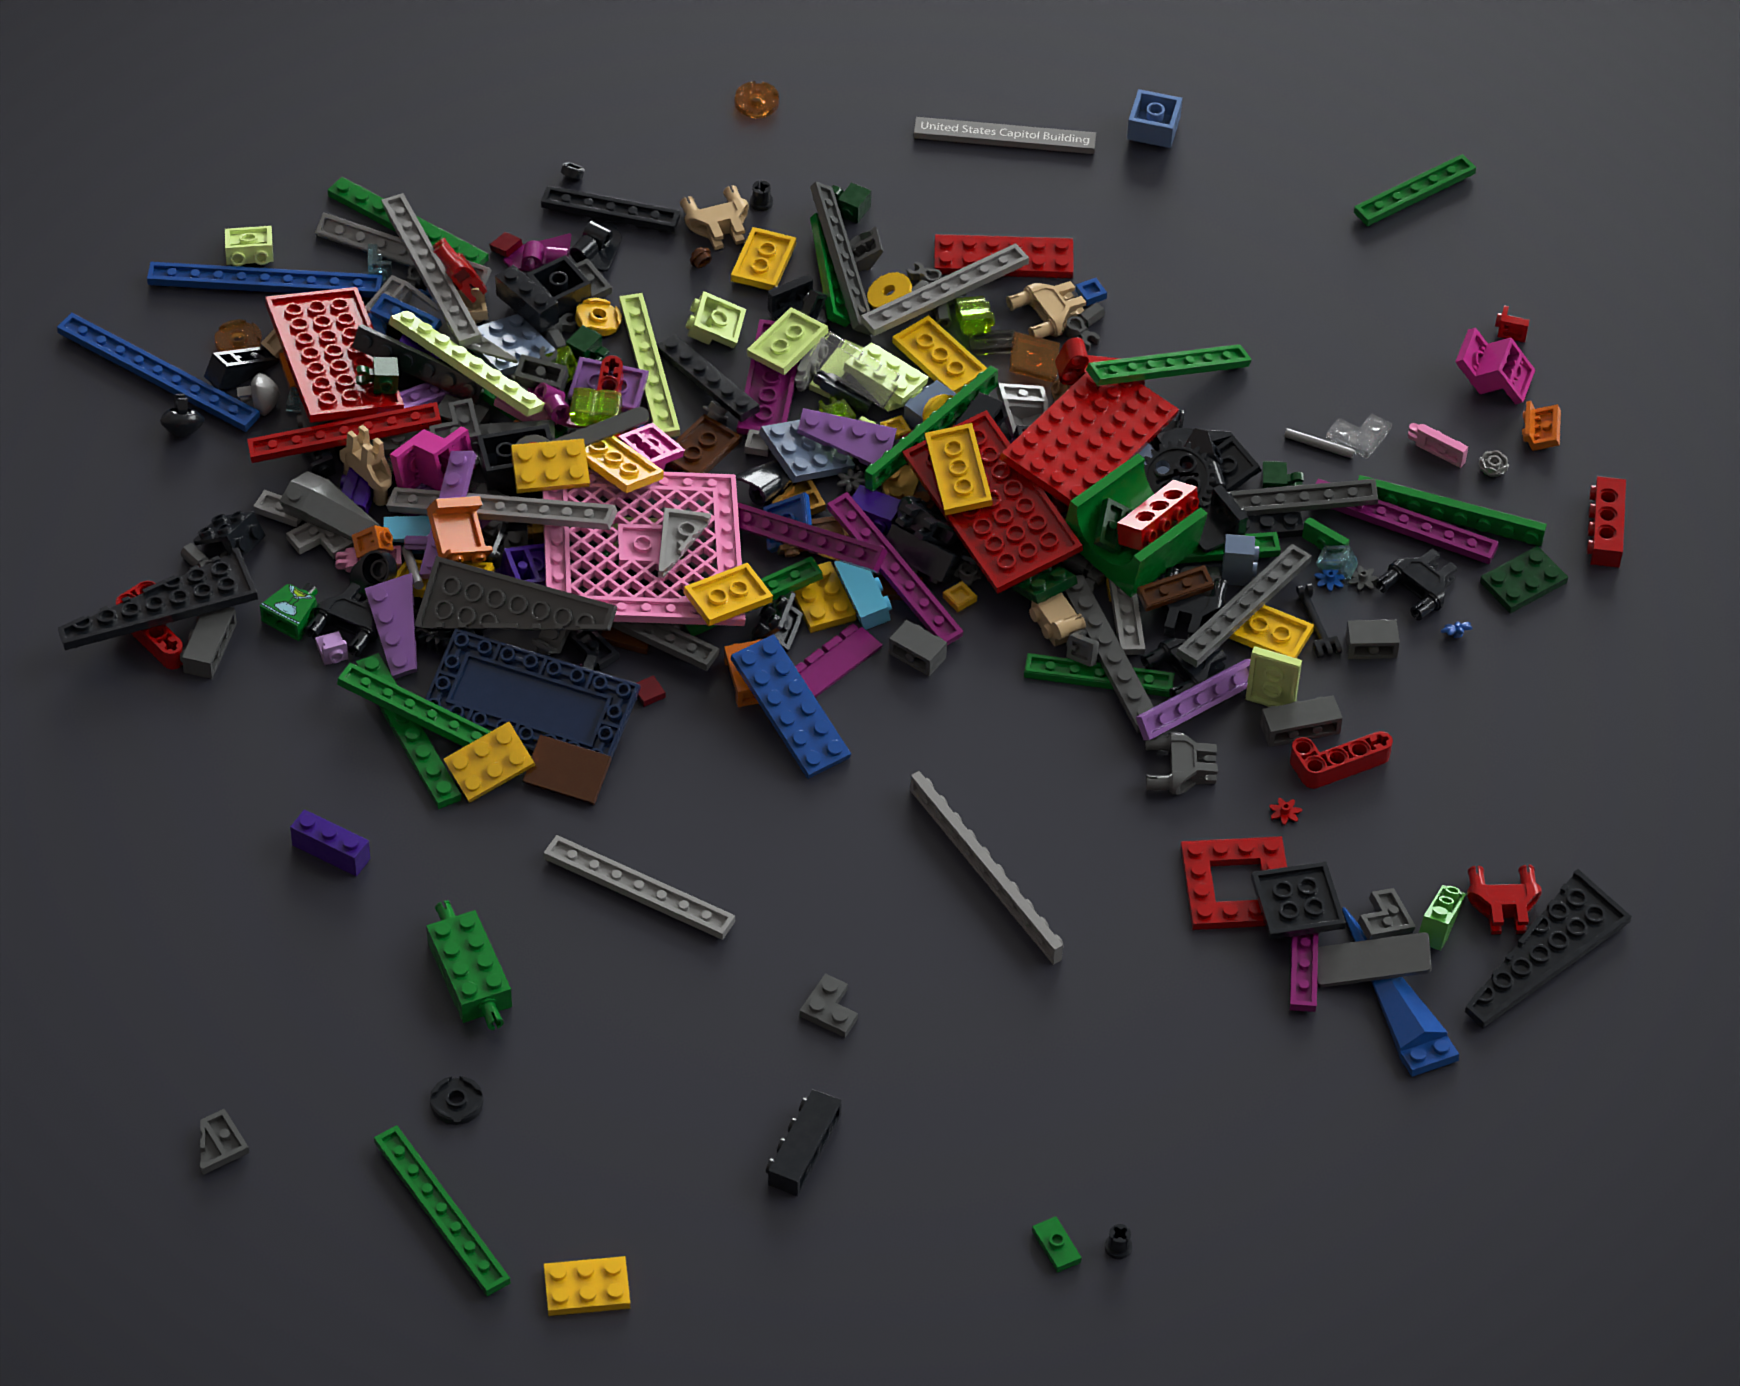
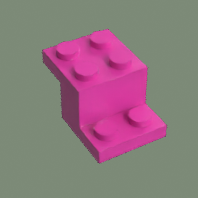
[1455,327,1535,405]
[618,423,685,500]
[390,426,476,491]

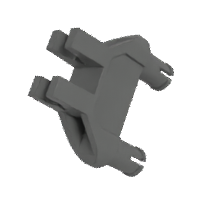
[1145,732,1218,795]

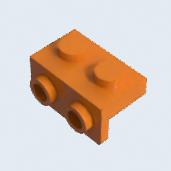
[1522,401,1561,451]

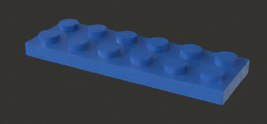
[730,634,851,779]

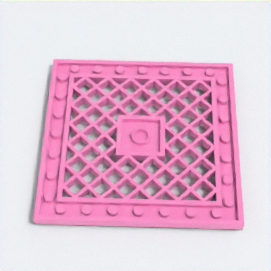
[542,469,746,626]

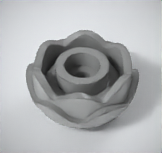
[1479,450,1509,477]

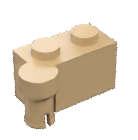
[1029,592,1086,647]

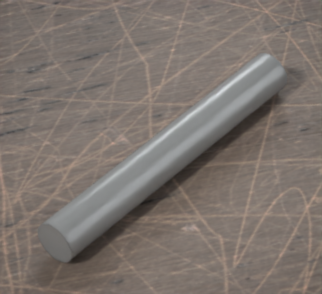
[1284,428,1355,459]
[401,545,424,590]

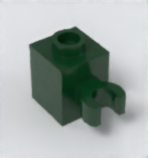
[832,182,872,224]
[566,325,609,363]
[356,357,399,394]
[1261,461,1304,489]

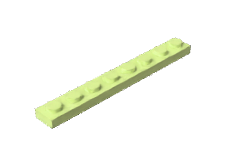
[619,293,680,437]
[389,311,545,417]

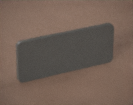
[1317,932,1432,987]

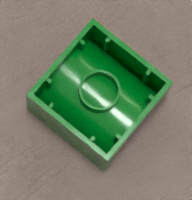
[1066,454,1208,598]

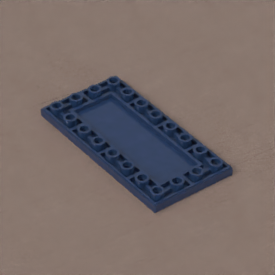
[425,628,641,758]

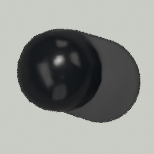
[349,550,398,598]

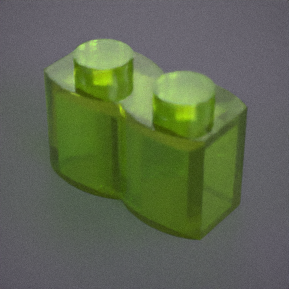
[955,295,995,335]
[570,388,623,426]

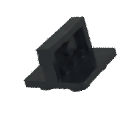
[751,591,804,652]

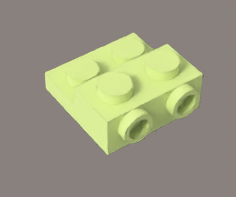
[225,226,274,267]
[685,291,746,348]

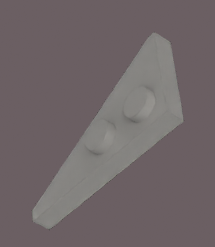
[658,508,711,578]

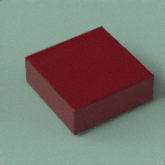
[489,232,523,257]
[637,675,666,707]

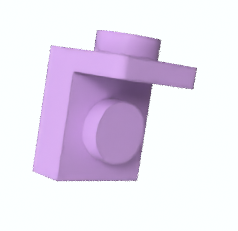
[315,631,348,665]

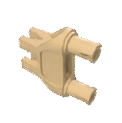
[680,185,749,250]
[1006,281,1086,342]
[340,425,392,506]

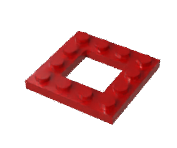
[1180,836,1287,930]

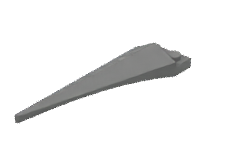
[365,275,518,363]
[996,383,1052,502]

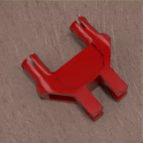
[433,237,487,303]
[1467,865,1542,934]

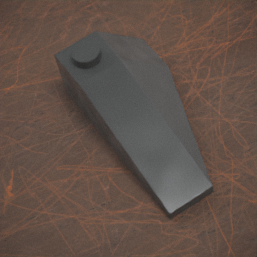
[279,471,380,541]

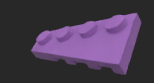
[798,408,897,466]
[365,573,417,679]

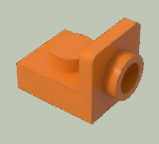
[352,525,394,559]

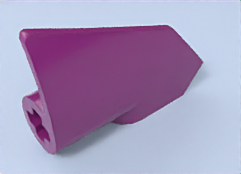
[503,233,571,271]
[527,383,589,428]

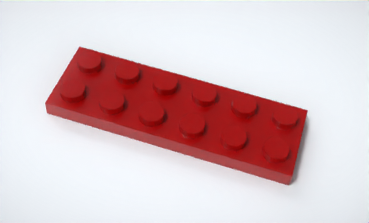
[934,234,1074,278]

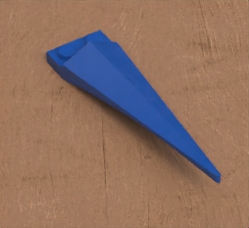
[1342,907,1459,1077]

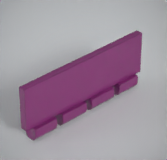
[795,623,882,698]

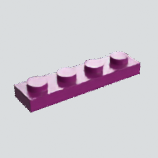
[1290,933,1318,1012]

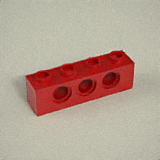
[1587,476,1626,568]
[1117,480,1199,551]

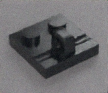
[1217,435,1262,492]

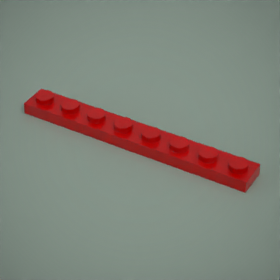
[247,402,442,463]

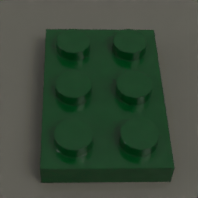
[1480,546,1568,614]
[1010,564,1078,604]

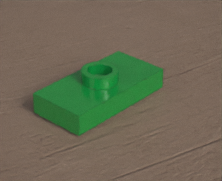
[1302,517,1349,560]
[1032,1216,1082,1273]

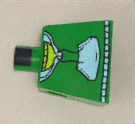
[260,583,318,641]

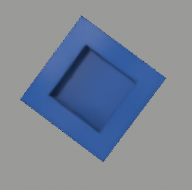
[1075,278,1107,306]

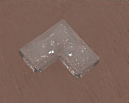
[1326,413,1392,459]

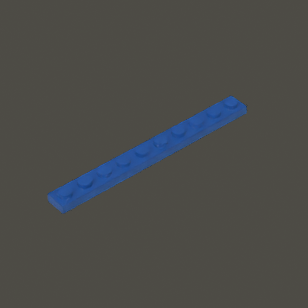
[147,262,383,298]
[57,313,260,432]

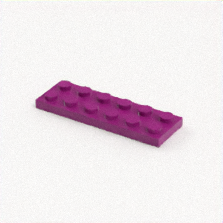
[737,319,800,435]

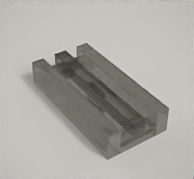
[968,329,1018,356]

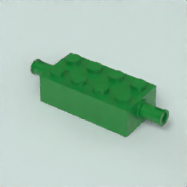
[426,900,512,1030]

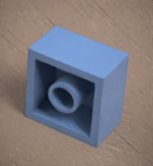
[1127,89,1182,148]

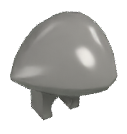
[237,373,280,416]

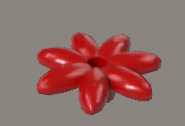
[1269,798,1302,825]

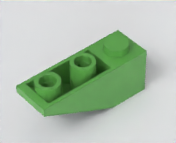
[1419,885,1467,951]

